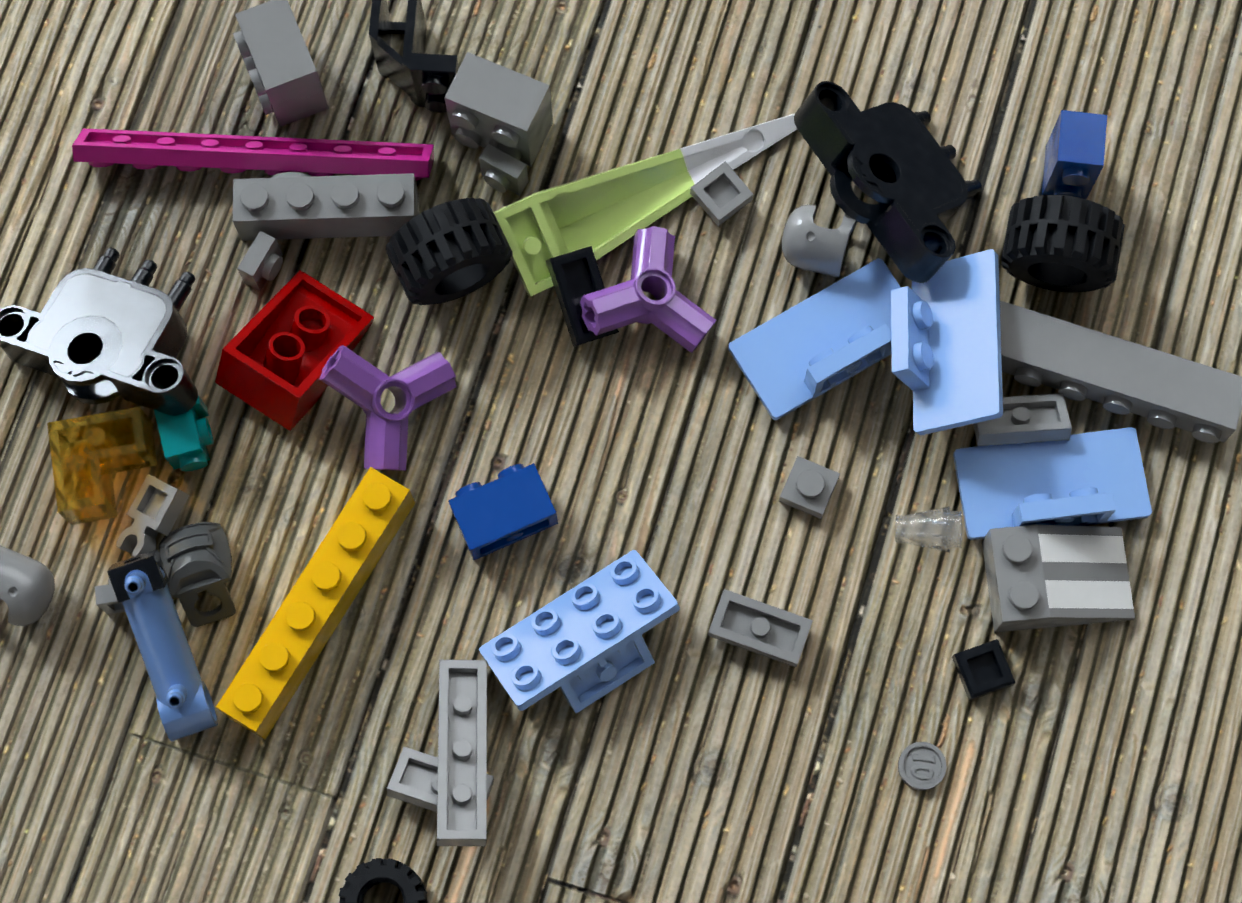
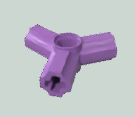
[580,226,717,353]
[319,345,457,471]

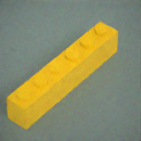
[216,467,415,740]

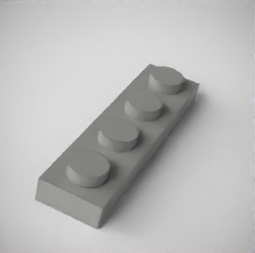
[437,660,487,846]

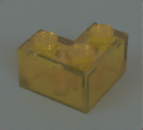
[47,406,157,525]

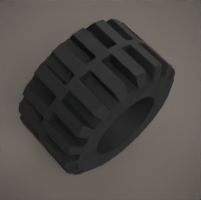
[1001,195,1125,293]
[386,198,512,305]

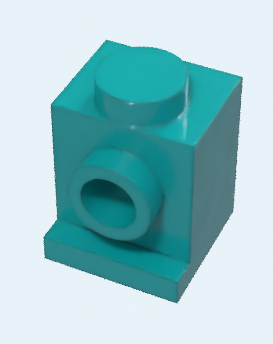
[154,395,214,472]

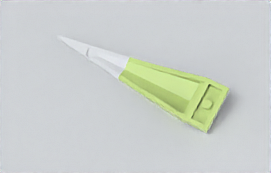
[493,113,797,296]

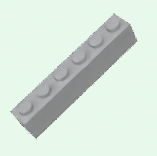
[1000,301,1242,443]

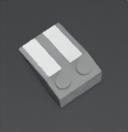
[982,525,1135,633]

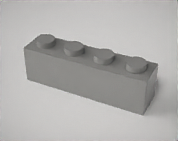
[233,173,419,241]

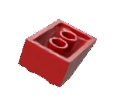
[215,270,374,431]

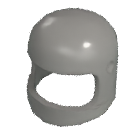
[782,204,858,278]
[0,545,55,626]

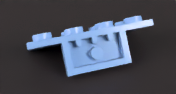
[891,249,1003,435]
[728,258,901,420]
[953,427,1152,540]
[479,550,680,714]

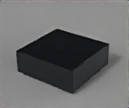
[952,639,1015,701]

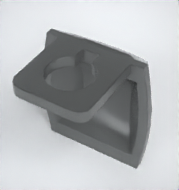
[158,522,236,627]

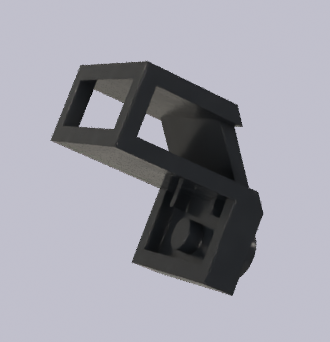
[369,0,459,113]

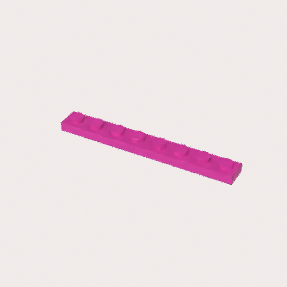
[72,128,434,181]

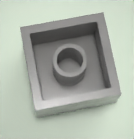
[233,0,329,127]
[444,52,553,167]

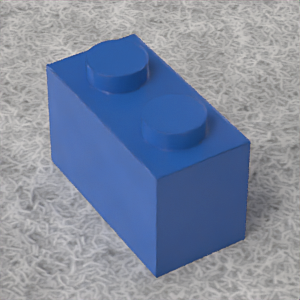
[1042,110,1107,200]
[448,463,558,561]

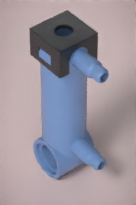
[107,549,218,741]

